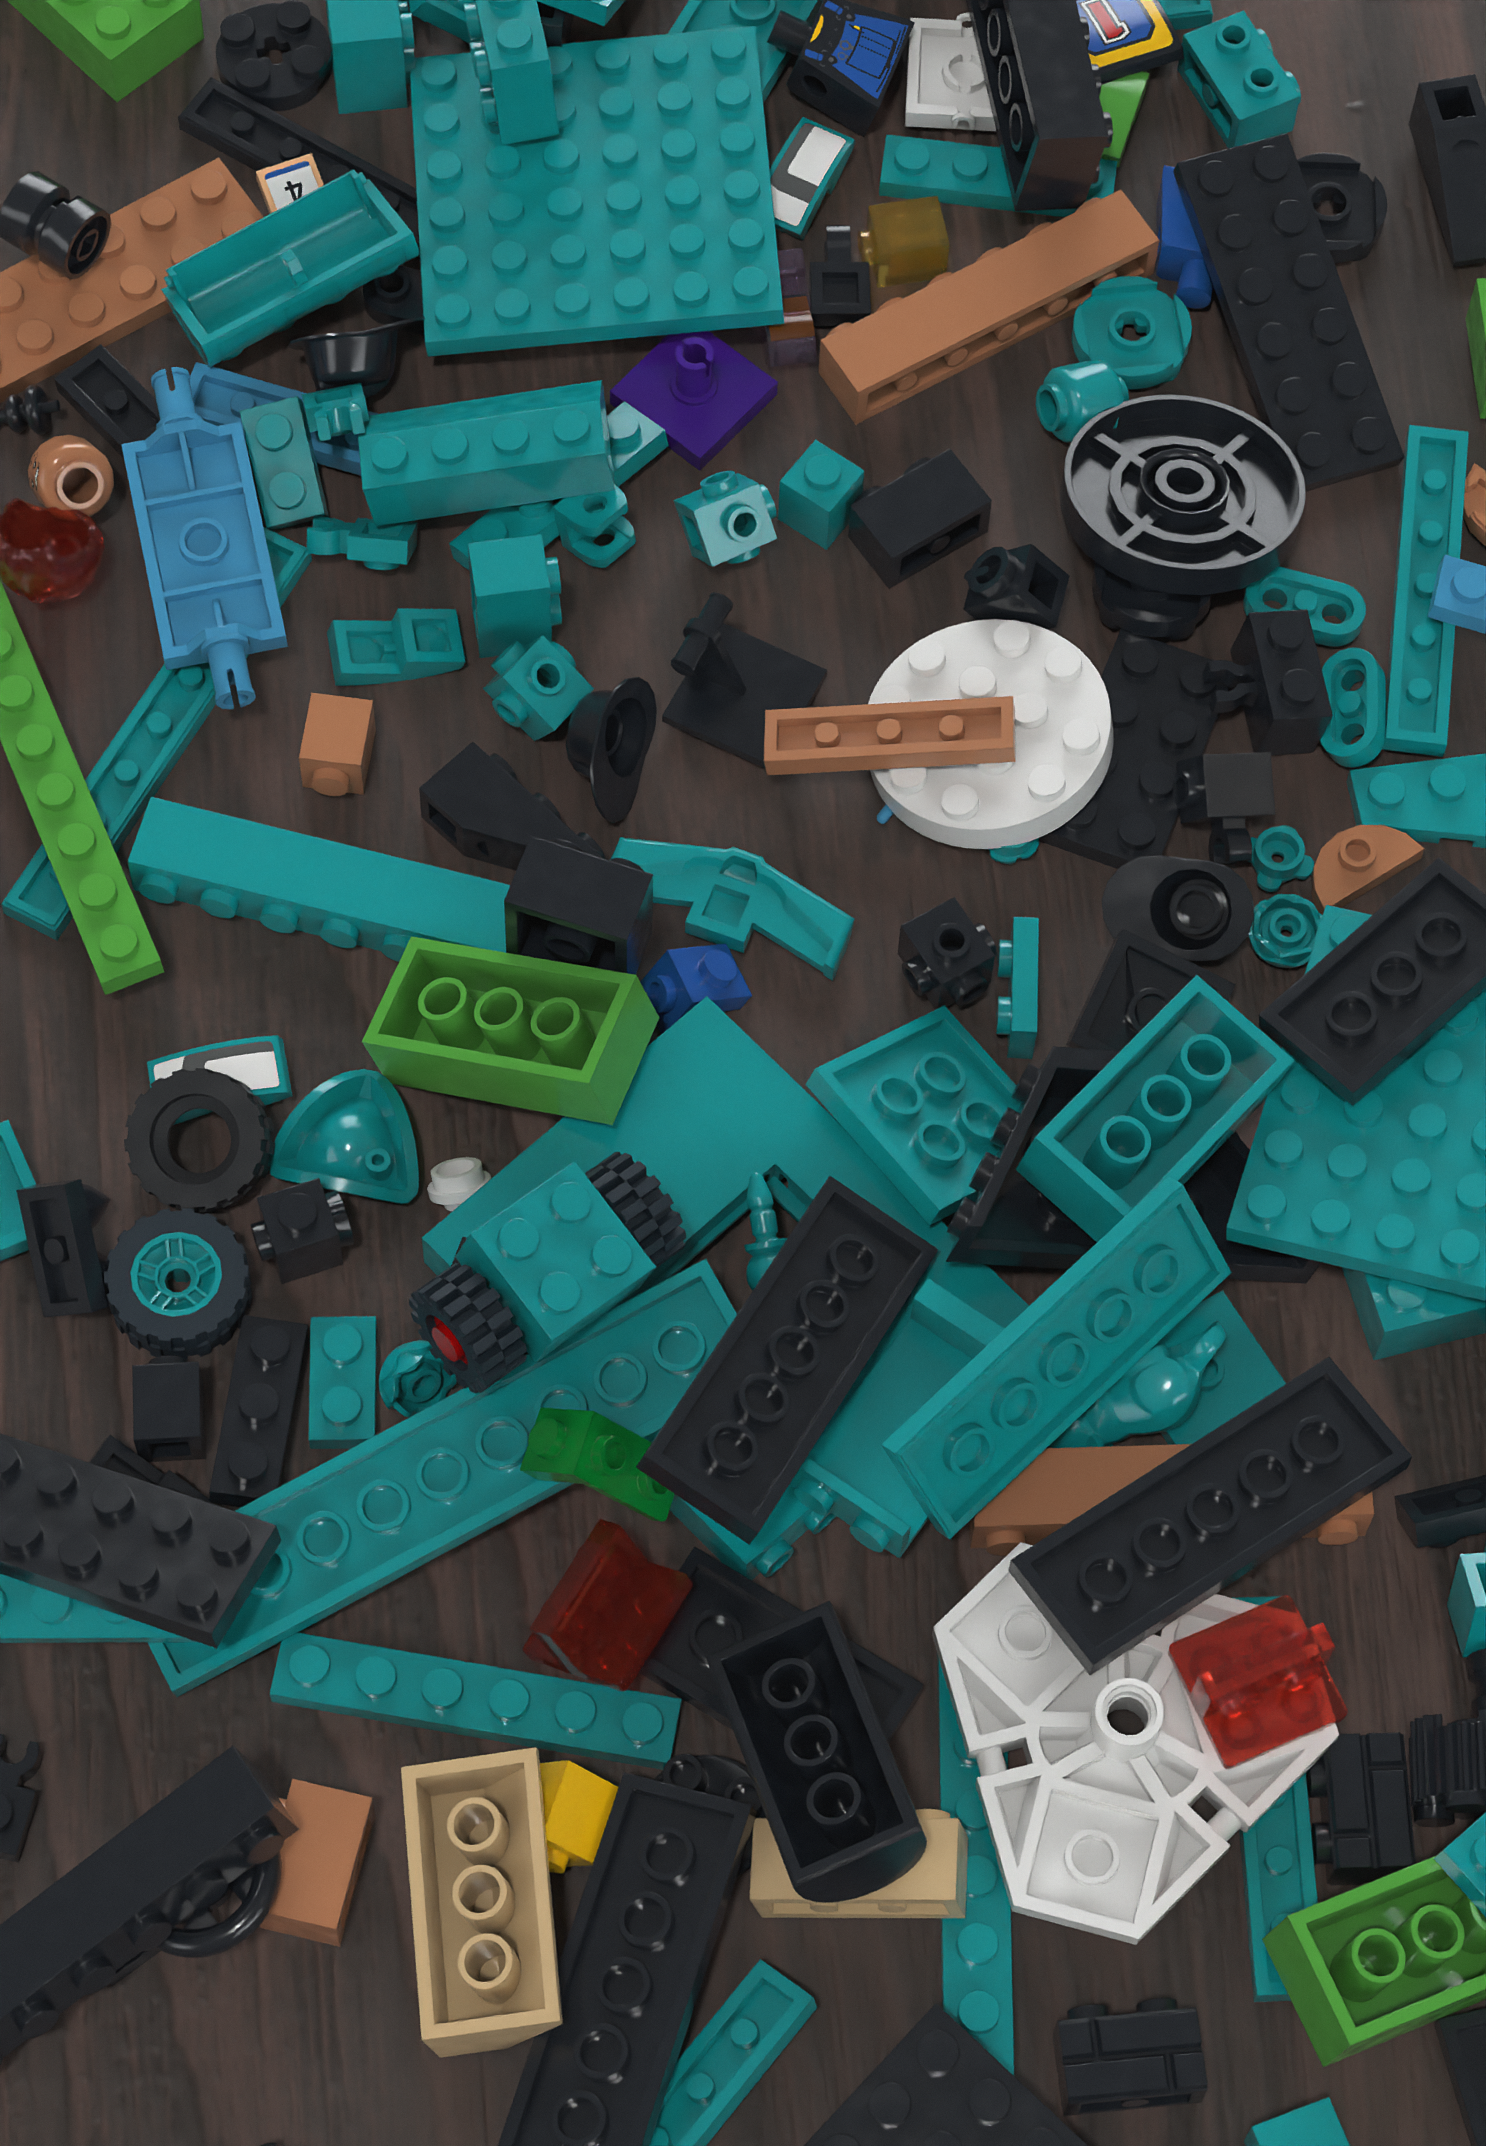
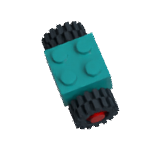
[409,1152,686,1393]

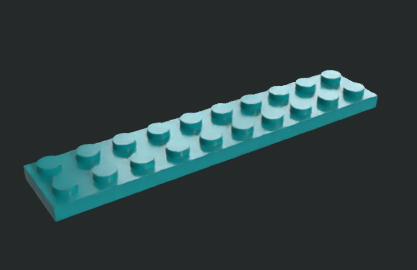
[147,1259,737,1697]

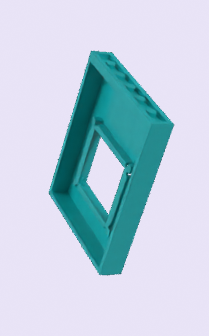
[422,996,1029,1581]

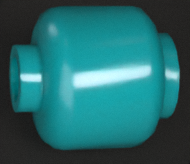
[1036,360,1129,443]

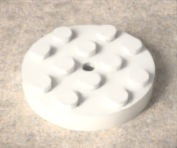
[868,619,1114,849]

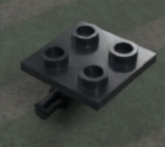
[662,592,827,768]

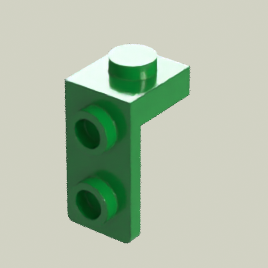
[520,1407,675,1522]

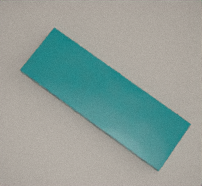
[881,1176,1232,1540]

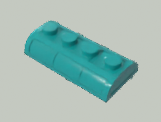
[161,169,420,367]

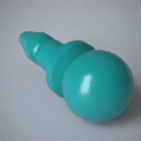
[744,1172,787,1291]

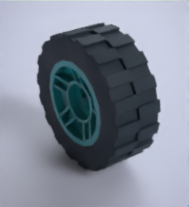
[104,1208,252,1360]

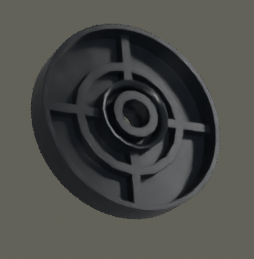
[1060,395,1306,595]

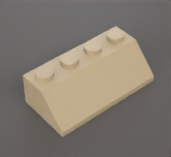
[401,1747,563,2058]

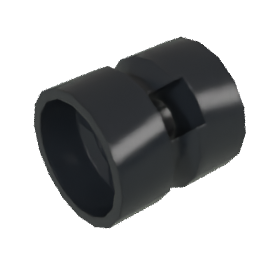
[0,171,111,280]

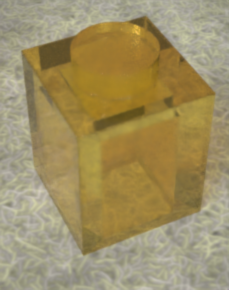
[858,196,950,288]

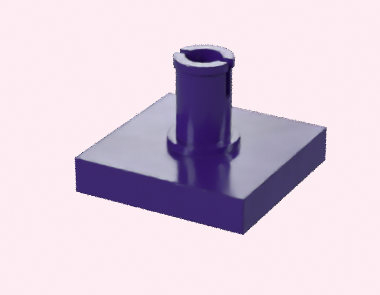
[610,331,778,471]

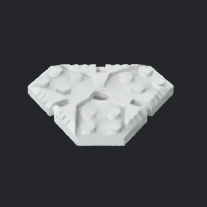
[932,1542,1339,1945]

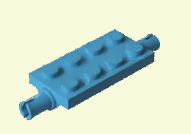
[121,367,288,709]

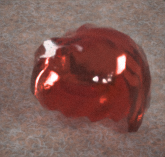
[0,498,105,604]

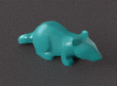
[1048,1321,1227,1448]

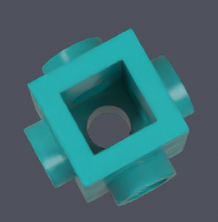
[673,471,777,567]
[483,635,594,741]

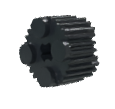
[1409,1709,1486,1827]

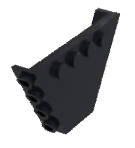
[946,1046,1322,1284]

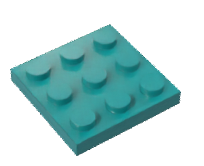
[805,1006,1021,1226]

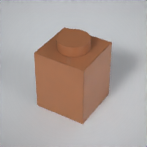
[299,693,376,796]

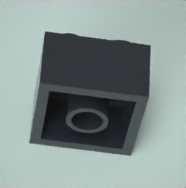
[504,836,653,975]

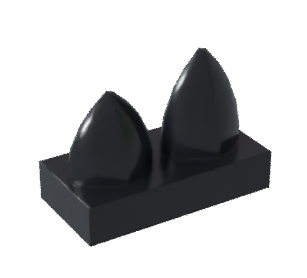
[16,1179,111,1318]

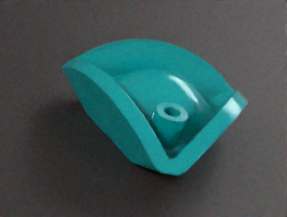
[268,1069,419,1204]

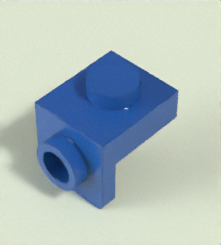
[640,944,752,1034]

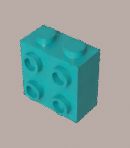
[463,0,559,145]

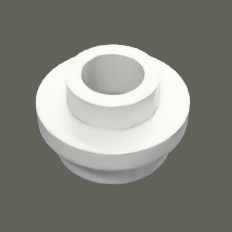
[427,1157,491,1211]

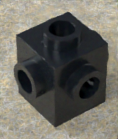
[897,897,997,1009]

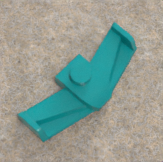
[610,837,855,981]

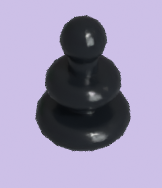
[0,384,61,435]

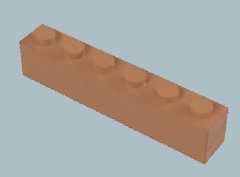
[818,189,1160,425]
[968,1444,1374,1556]

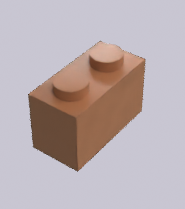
[260,1779,376,1947]

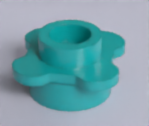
[1248,825,1314,892]

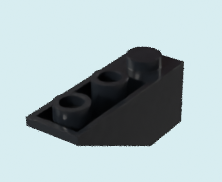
[1408,74,1486,267]
[419,742,605,871]

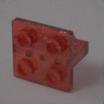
[523,1519,693,1692]
[1168,1595,1348,1769]

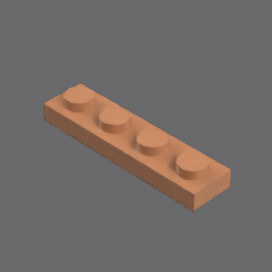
[764,696,1015,775]

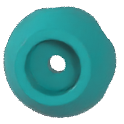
[1248,894,1323,968]
[379,1340,457,1418]

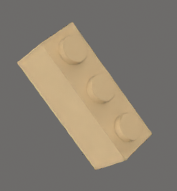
[749,1809,968,1918]

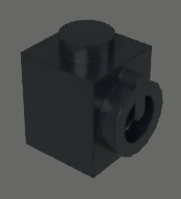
[963,544,1070,629]
[250,1178,354,1284]

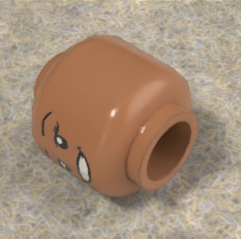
[28,435,114,520]

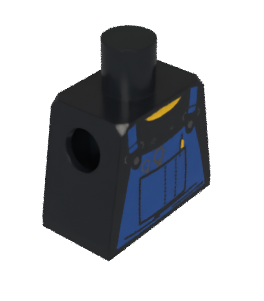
[767,0,915,137]

